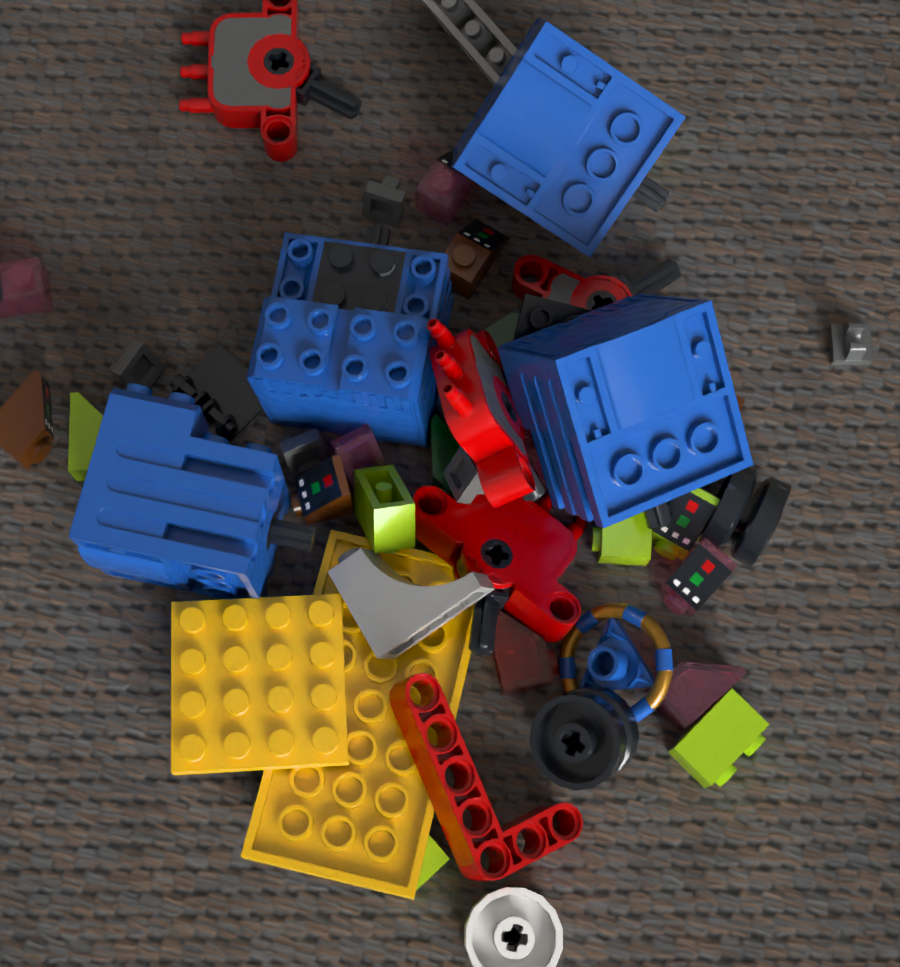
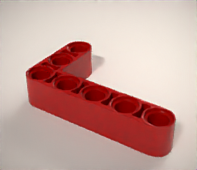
[389,673,583,882]

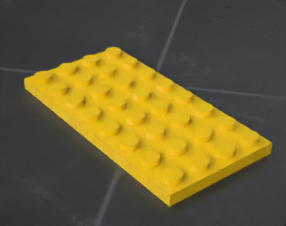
[241,530,474,900]

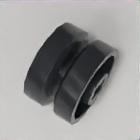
[698,466,791,567]
[529,685,639,791]

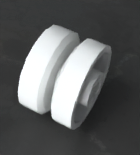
[464,887,563,967]

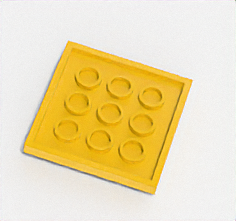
[171,594,349,775]

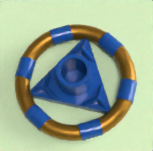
[558,603,673,722]

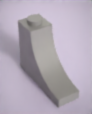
[328,547,495,659]

